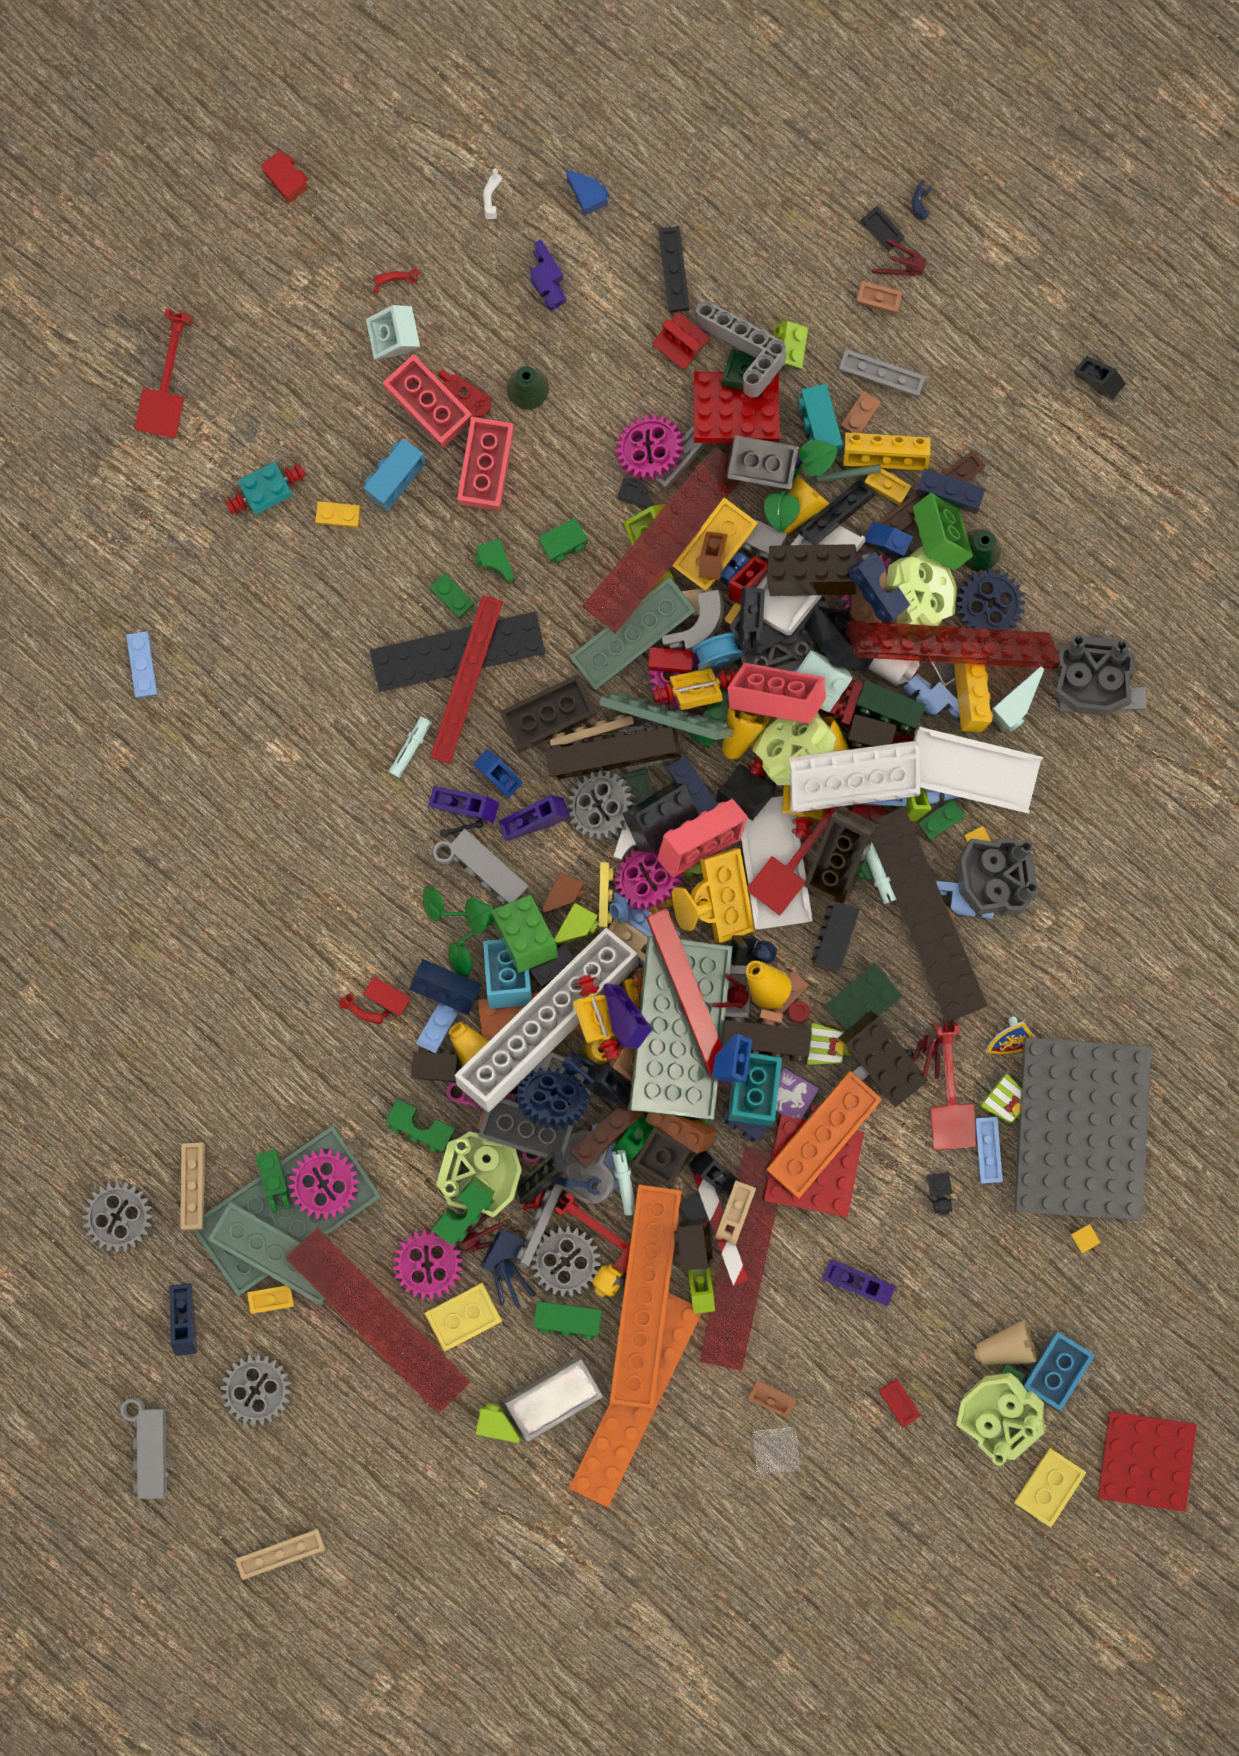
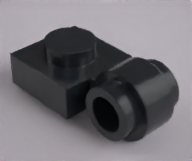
[927,1172,953,1215]

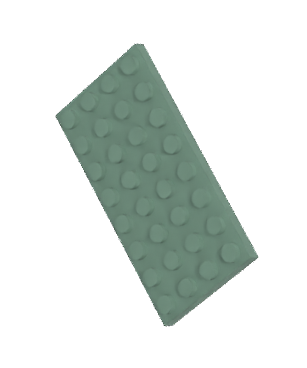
[629,936,732,1120]
[193,1125,382,1296]

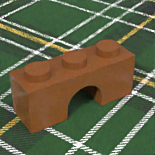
[645,1112,718,1154]

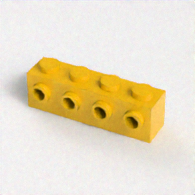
[843,433,930,471]
[953,643,993,733]

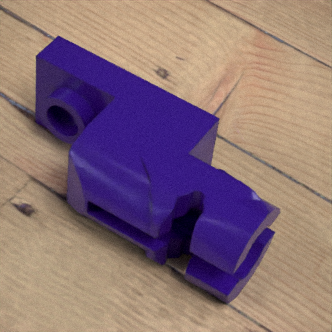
[530,239,567,311]

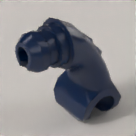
[912,180,932,220]

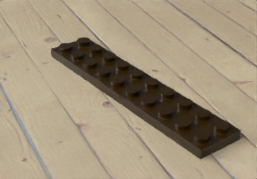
[871,807,987,1022]

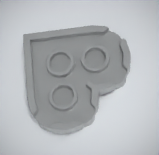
[556,1130,616,1204]

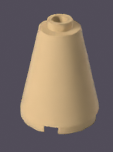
[974,1320,1037,1365]

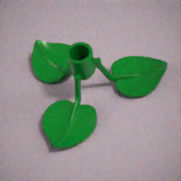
[764,440,838,532]
[423,886,493,978]

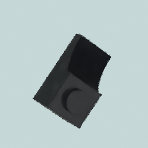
[1074,356,1126,400]
[582,1064,631,1107]
[689,1151,740,1197]

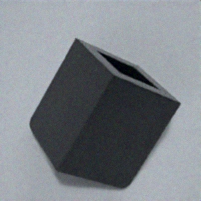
[729,935,758,966]

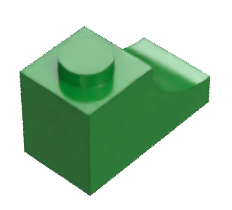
[474,538,515,585]
[611,1114,654,1164]

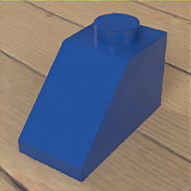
[566,170,609,215]
[865,522,913,559]
[473,749,523,798]
[712,1034,752,1083]

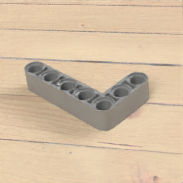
[696,301,786,397]

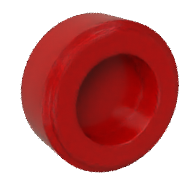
[788,1001,809,1023]

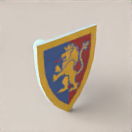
[986,1017,1035,1054]

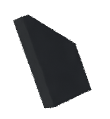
[617,478,654,509]

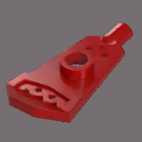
[437,369,491,417]

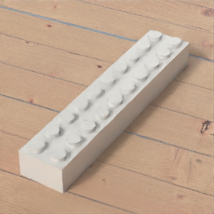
[455,928,639,1113]

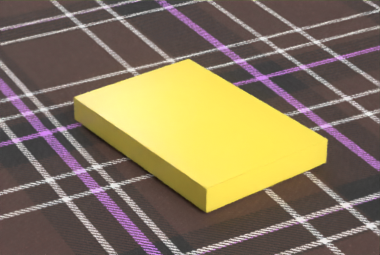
[425,1283,502,1352]
[1014,1447,1087,1527]

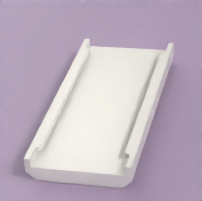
[756,512,865,635]
[914,727,1043,813]
[789,741,920,813]
[741,796,813,930]

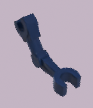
[552,1176,602,1195]

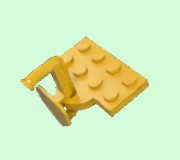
[651,848,755,943]

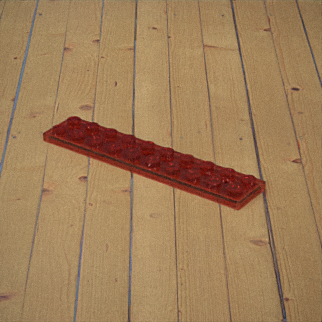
[582,446,741,634]
[847,621,1060,669]
[699,1148,778,1371]
[286,1227,470,1414]

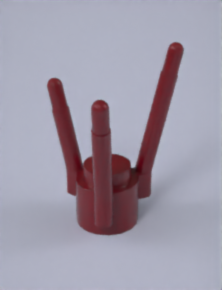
[872,238,926,277]
[713,973,749,1008]
[912,1035,942,1079]
[460,1214,504,1252]

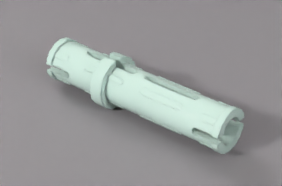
[388,716,432,778]
[866,843,897,904]
[612,1150,636,1215]

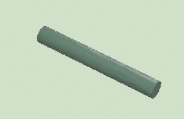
[817,464,881,483]

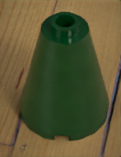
[507,366,549,410]
[964,529,1001,572]

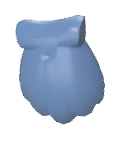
[610,892,629,923]

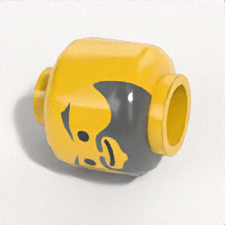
[592,1264,624,1297]

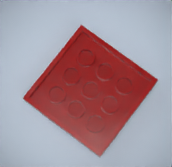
[694,371,780,443]
[763,1115,864,1217]
[1098,1411,1197,1512]

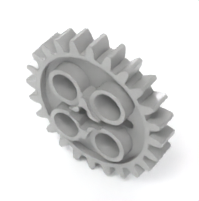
[567,770,636,841]
[82,1182,154,1252]
[531,1226,601,1297]
[220,1354,292,1426]

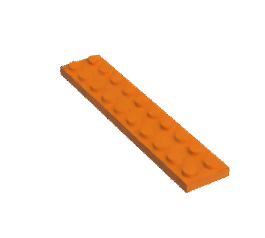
[610,1185,682,1409]
[569,1292,702,1508]

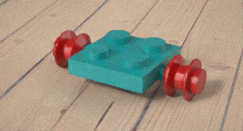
[225,461,306,516]

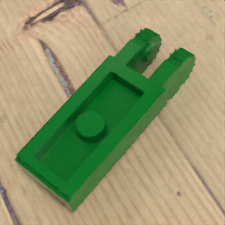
[255,1149,291,1213]

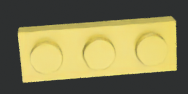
[599,862,613,929]

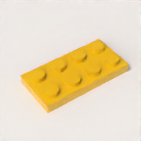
[672,498,758,592]

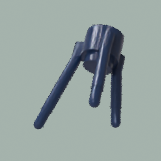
[561,1052,599,1100]
[492,1259,535,1308]

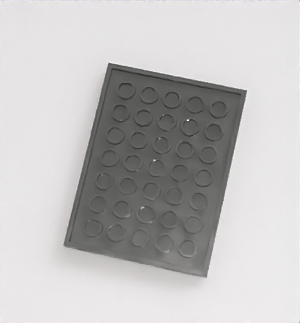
[1014,1037,1152,1220]

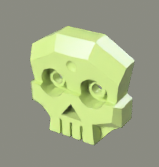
[885,547,957,634]
[752,712,837,786]
[436,1131,522,1217]
[956,1373,1046,1466]

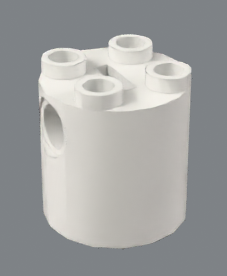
[868,627,920,686]

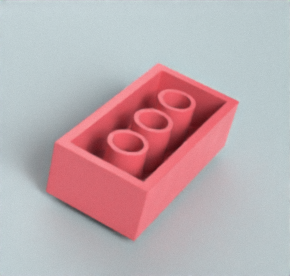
[383,354,472,449]
[457,417,514,512]
[728,663,826,724]
[657,799,748,878]

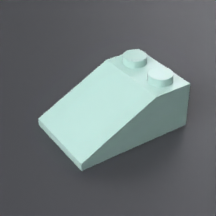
[990,666,1044,733]

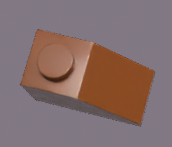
[699,531,727,580]
[541,872,586,914]

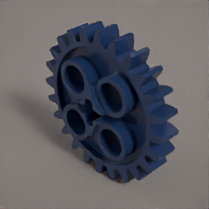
[956,569,1026,639]
[517,1067,588,1130]

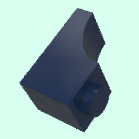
[480,1227,526,1272]

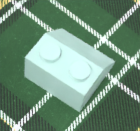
[366,305,420,360]
[796,650,853,712]

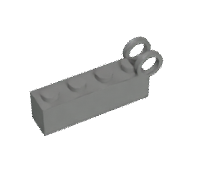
[686,498,787,561]
[433,829,529,905]
[120,1398,167,1499]

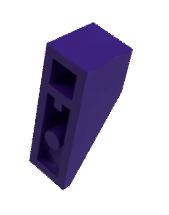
[428,786,499,823]
[499,795,570,841]
[603,983,653,1048]
[823,1259,896,1306]

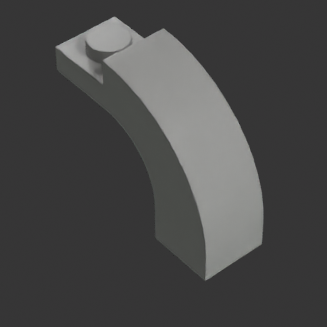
[662,590,724,651]

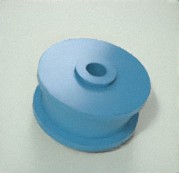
[692,633,743,670]

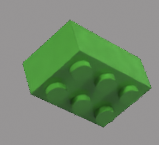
[913,493,973,571]
[491,895,558,973]

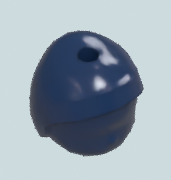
[753,940,777,964]

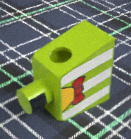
[806,1023,851,1065]
[979,1073,1021,1124]

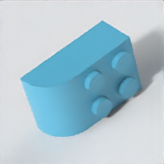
[483,939,532,1009]

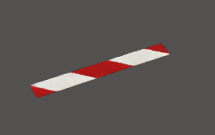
[693,1173,748,1286]

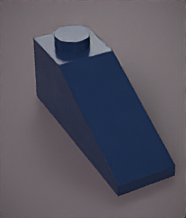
[170,1283,197,1356]

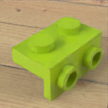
[773,321,808,370]

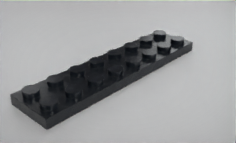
[370,611,546,692]

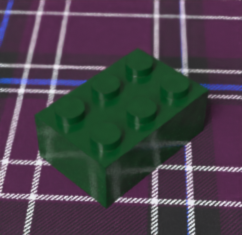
[854,680,926,735]
[824,963,902,1031]

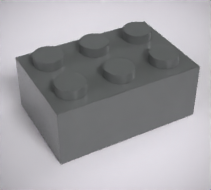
[726,435,799,489]

